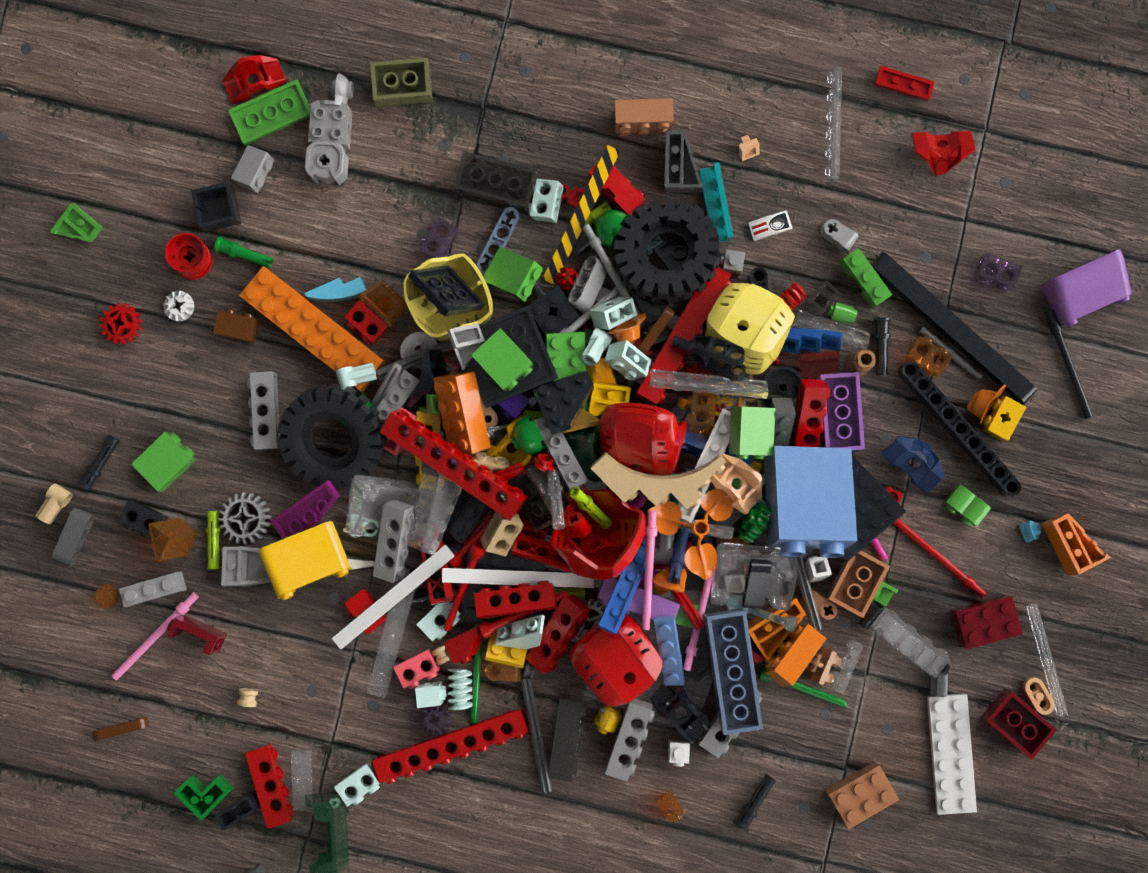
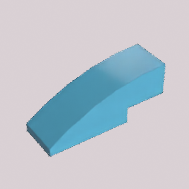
[304,277,369,302]

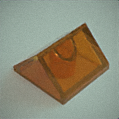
[358,279,408,327]
[148,518,198,562]

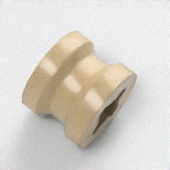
[431,645,451,666]
[237,688,258,707]

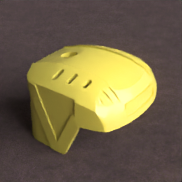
[404,253,493,341]
[705,283,795,374]

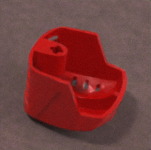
[599,403,687,476]
[551,489,646,580]
[570,614,662,706]

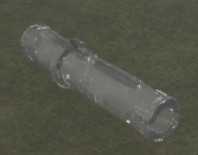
[547,470,565,530]

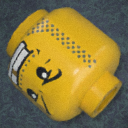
[594,706,622,735]

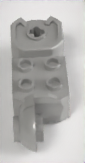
[304,73,354,185]

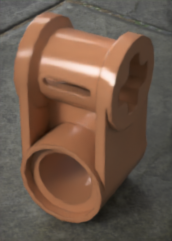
[799,590,837,620]

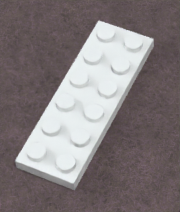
[927,694,977,815]

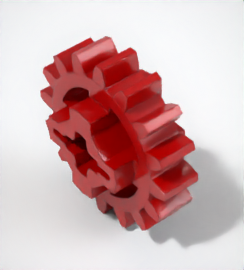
[99,303,143,345]

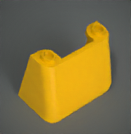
[258,521,352,600]

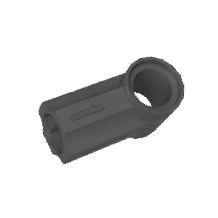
[653,531,674,565]
[928,657,950,697]

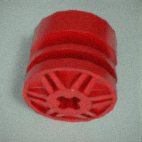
[165,233,213,280]

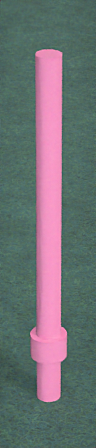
[642,511,658,630]
[683,556,718,671]
[111,592,199,680]

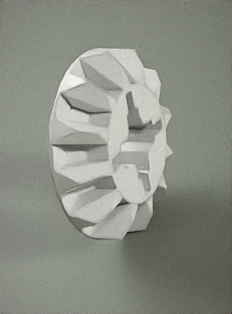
[163,291,194,321]

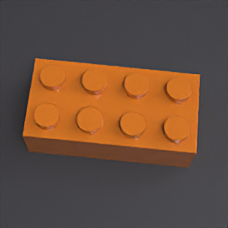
[433,371,491,454]

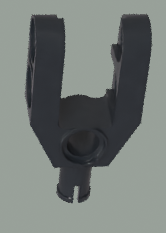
[672,335,746,381]

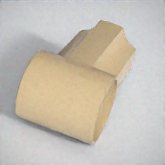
[35,483,73,524]

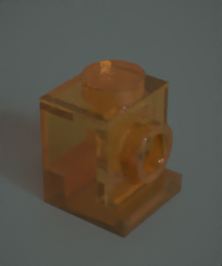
[655,789,685,823]

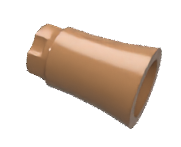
[845,349,876,377]

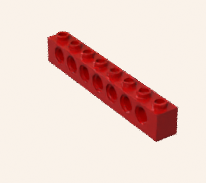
[380,409,527,521]
[372,707,529,784]

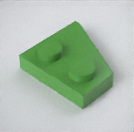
[50,203,103,242]

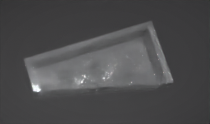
[407,467,462,555]
[871,608,950,679]

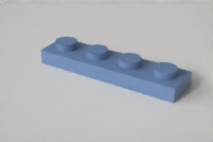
[654,616,685,686]

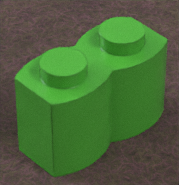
[943,484,991,527]

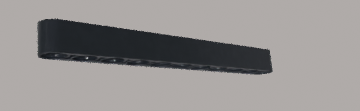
[871,252,1037,405]

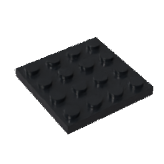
[468,306,558,408]
[842,456,906,563]
[460,549,547,624]

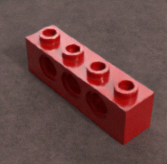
[789,379,830,447]
[474,580,557,619]
[525,595,591,673]
[245,743,295,829]

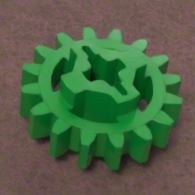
[739,502,771,544]

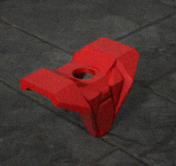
[222,55,287,104]
[911,131,975,175]

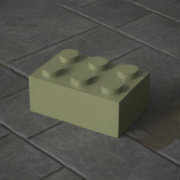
[370,58,433,107]

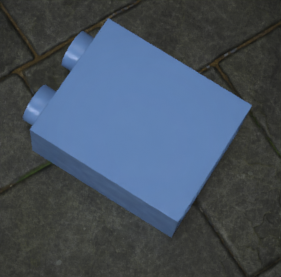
[764,446,857,558]

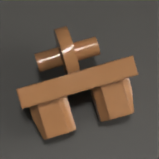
[809,647,842,685]

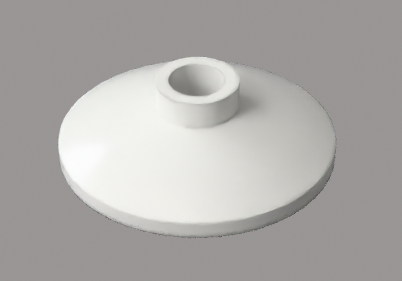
[400,332,437,368]

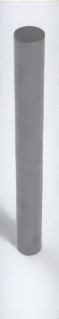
[919,326,983,380]

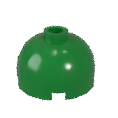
[594,210,628,249]
[511,415,547,455]

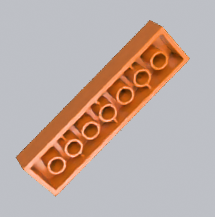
[239,266,386,392]

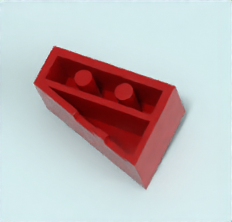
[588,162,645,216]

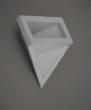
[447,323,485,370]

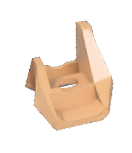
[709,453,762,515]

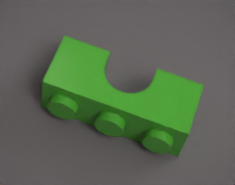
[839,248,892,309]

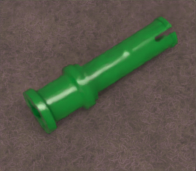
[214,236,274,269]

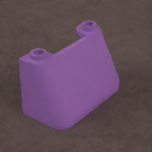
[1040,249,1132,327]

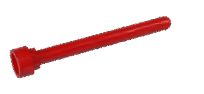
[448,515,494,569]
[443,543,485,631]
[479,591,568,638]

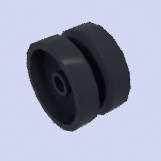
[759,366,803,408]

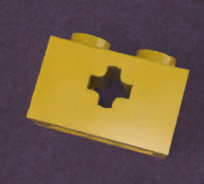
[982,396,1026,442]

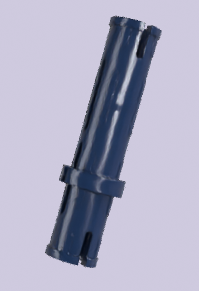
[667,528,690,584]

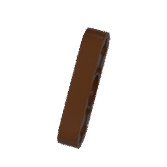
[637,306,675,355]
[92,717,149,741]

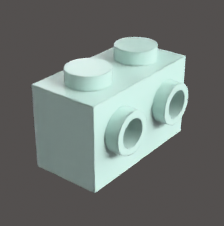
[605,340,651,380]

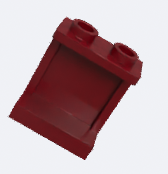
[167,615,227,655]

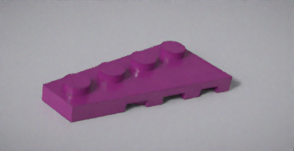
[270,480,340,539]

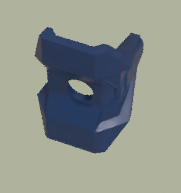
[882,436,945,493]

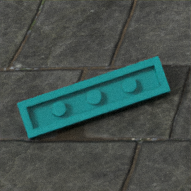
[698,162,733,243]

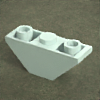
[495,615,545,650]

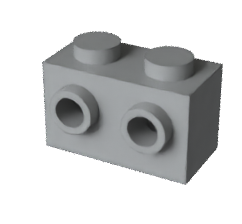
[231,145,274,193]

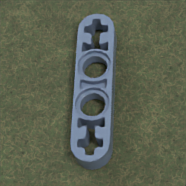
[476,207,519,276]

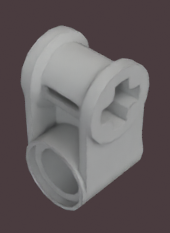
[820,219,859,253]

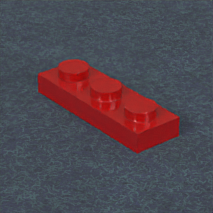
[874,65,935,102]

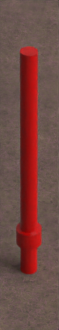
[894,519,987,598]

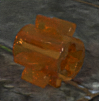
[95,584,119,608]

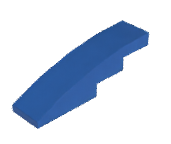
[770,328,843,354]

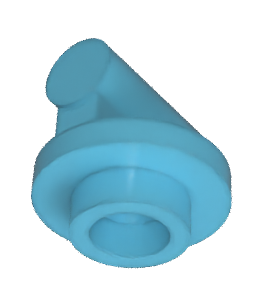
[1018,521,1041,543]

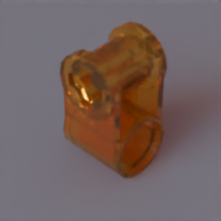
[485,661,522,682]

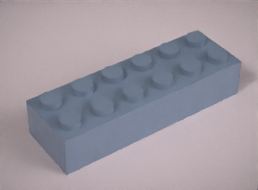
[703,608,763,735]

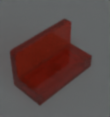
[799,351,841,379]

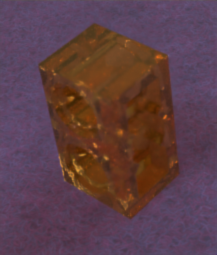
[904,336,952,378]
[686,389,716,434]

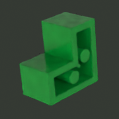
[174,774,235,821]

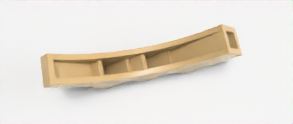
[591,452,726,510]

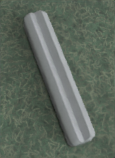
[371,363,402,408]

